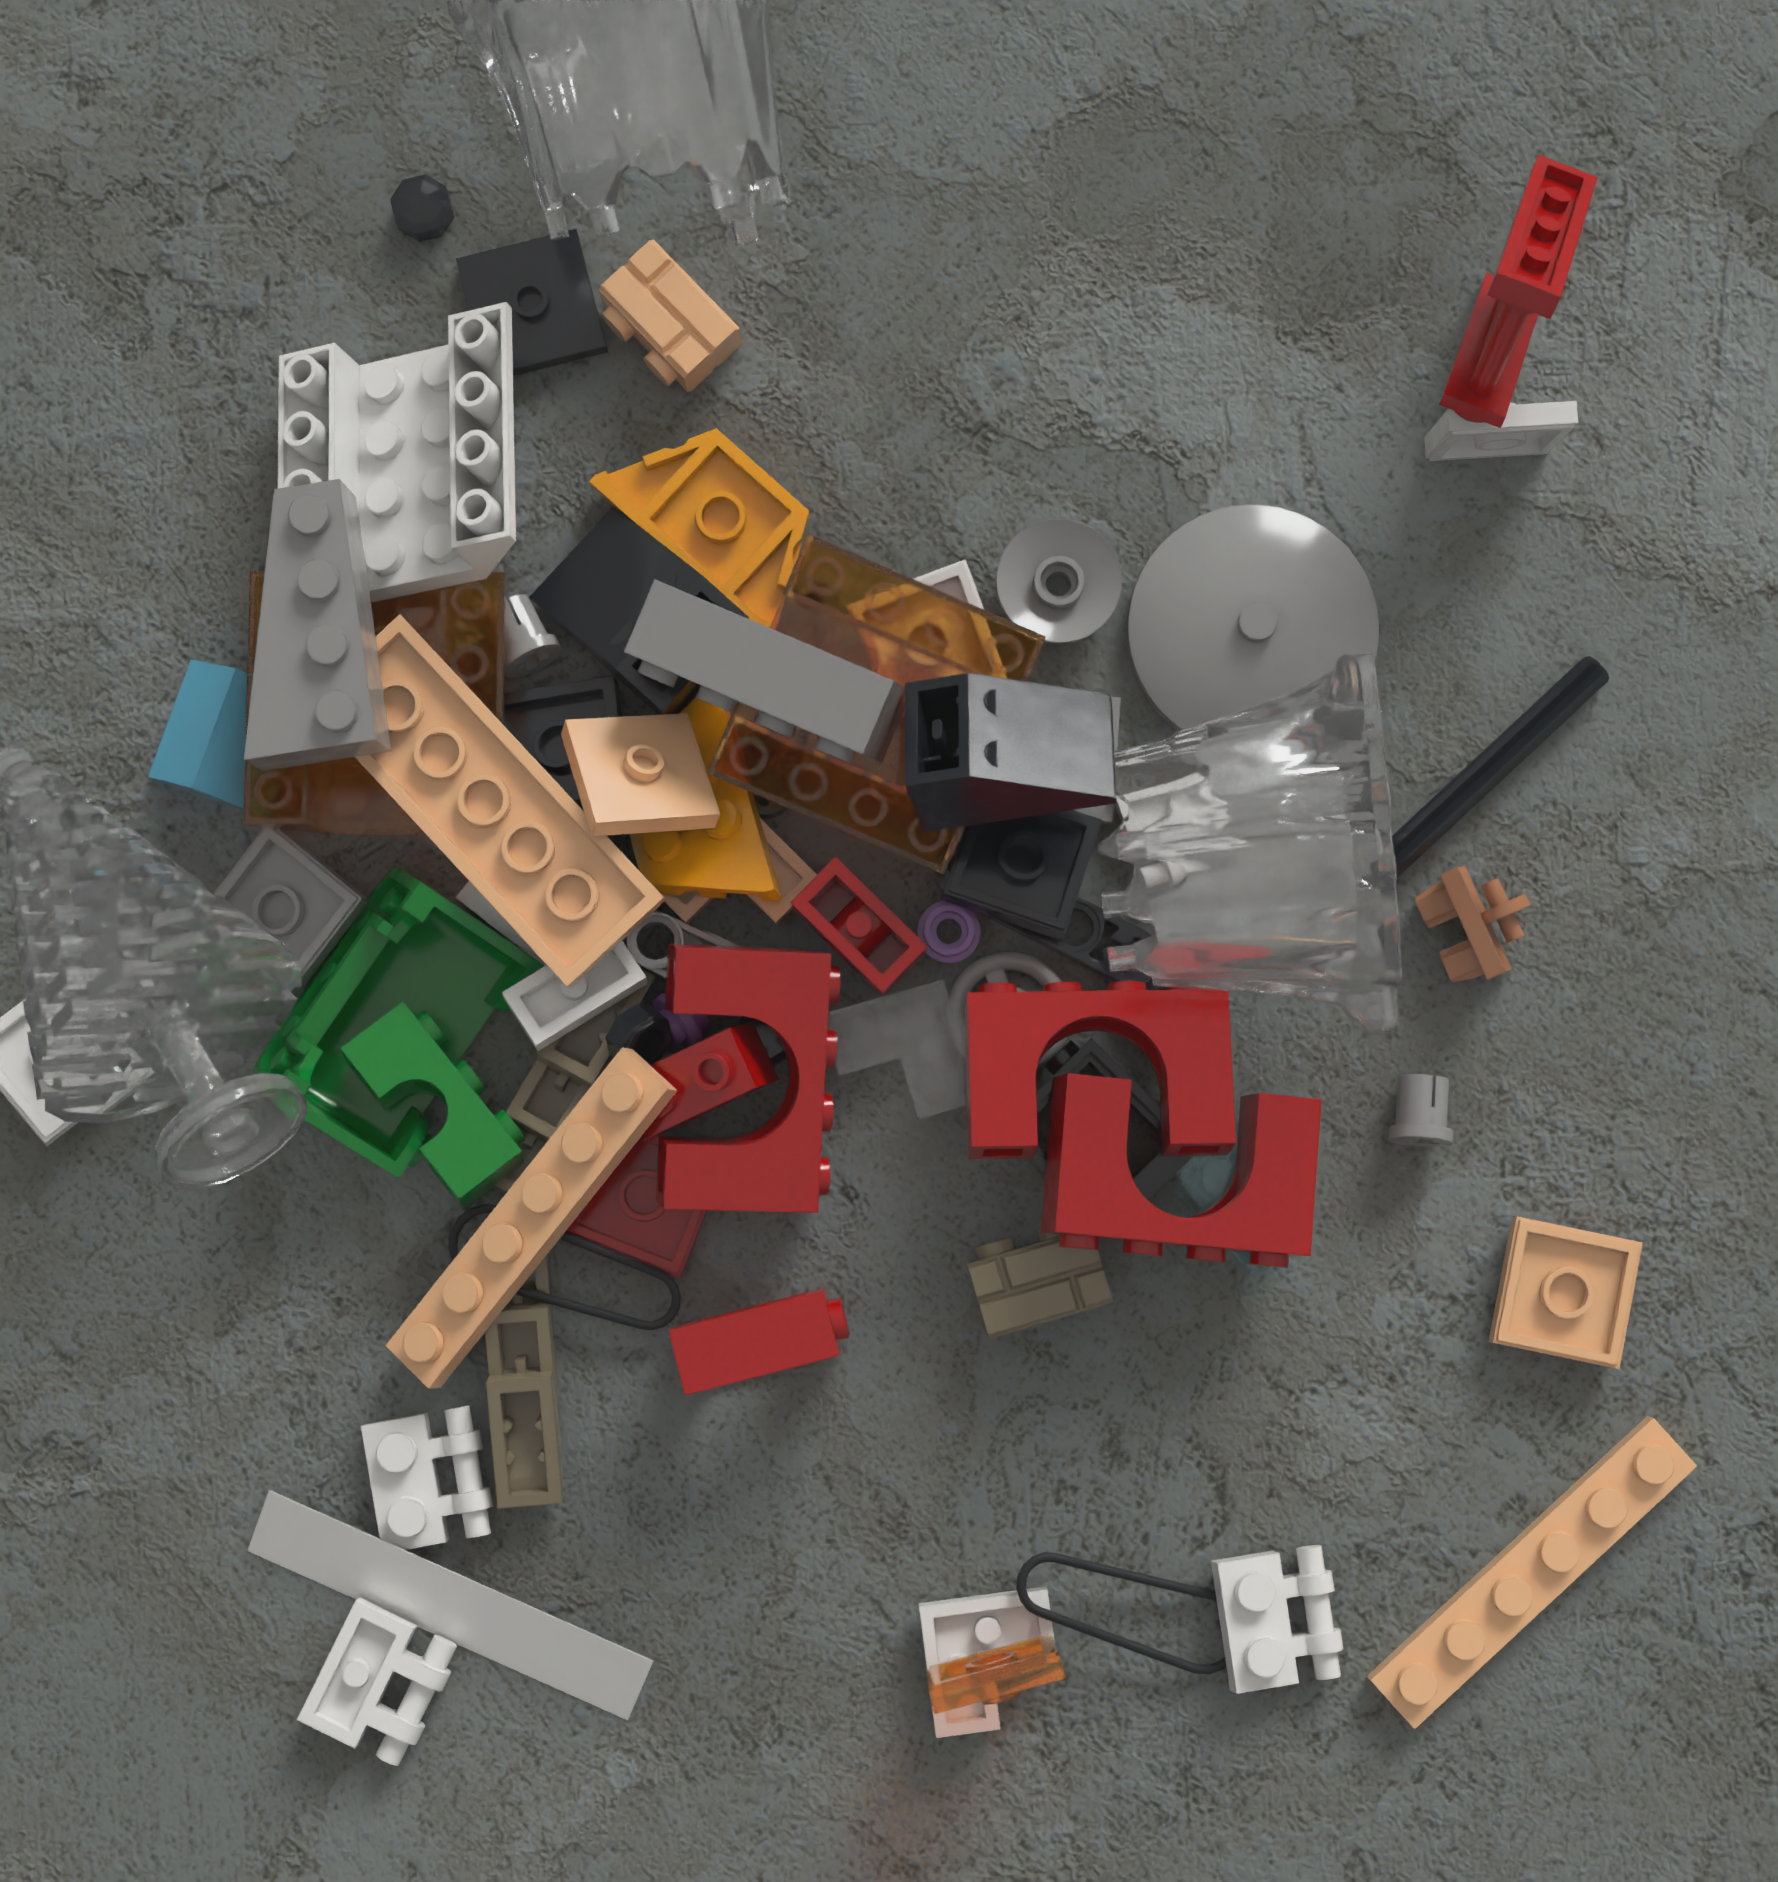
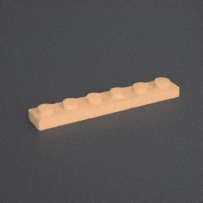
[385,1047,678,1389]
[1367,1416,1697,1729]

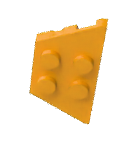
[589,428,810,631]
[629,698,783,902]

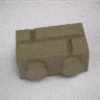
[966,1228,1113,1339]

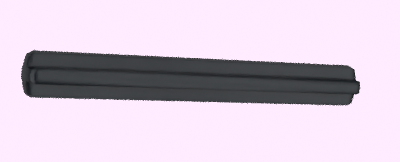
[1364,656,1609,886]

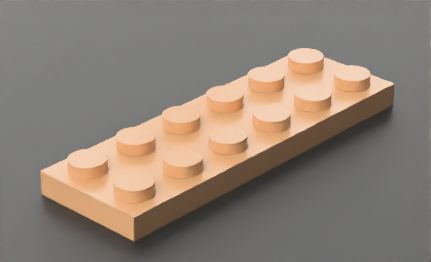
[355,614,666,988]

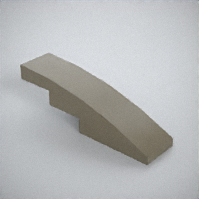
[492,966,656,1194]
[485,1253,563,1509]

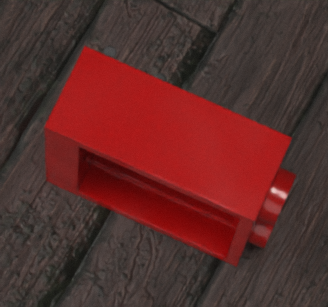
[669,1287,850,1395]

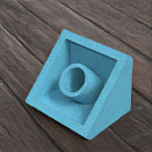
[148,660,287,819]

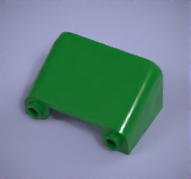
[252,867,544,1179]

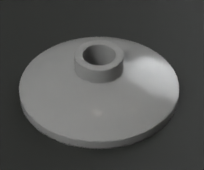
[996,519,1122,644]

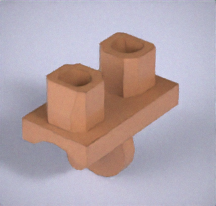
[1415,865,1531,983]

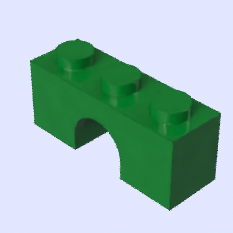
[340,1002,525,1210]

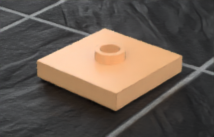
[561,713,720,837]
[1488,1216,1643,1369]

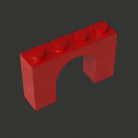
[656,944,840,1213]
[964,980,1236,1159]
[1041,1073,1322,1268]

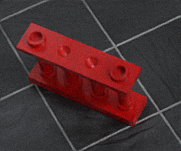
[1439,155,1598,428]

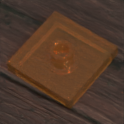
[926,1634,1066,1714]

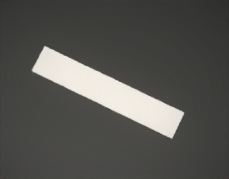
[247,1490,653,1720]

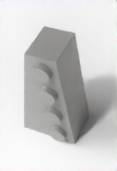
[244,479,391,771]
[624,579,905,764]

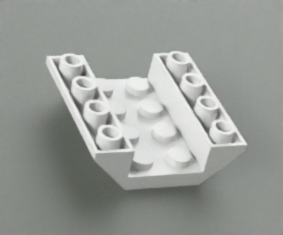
[278,302,516,602]

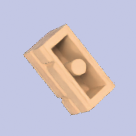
[599,239,742,392]

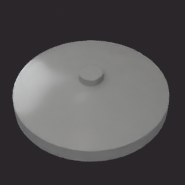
[1126,505,1379,756]

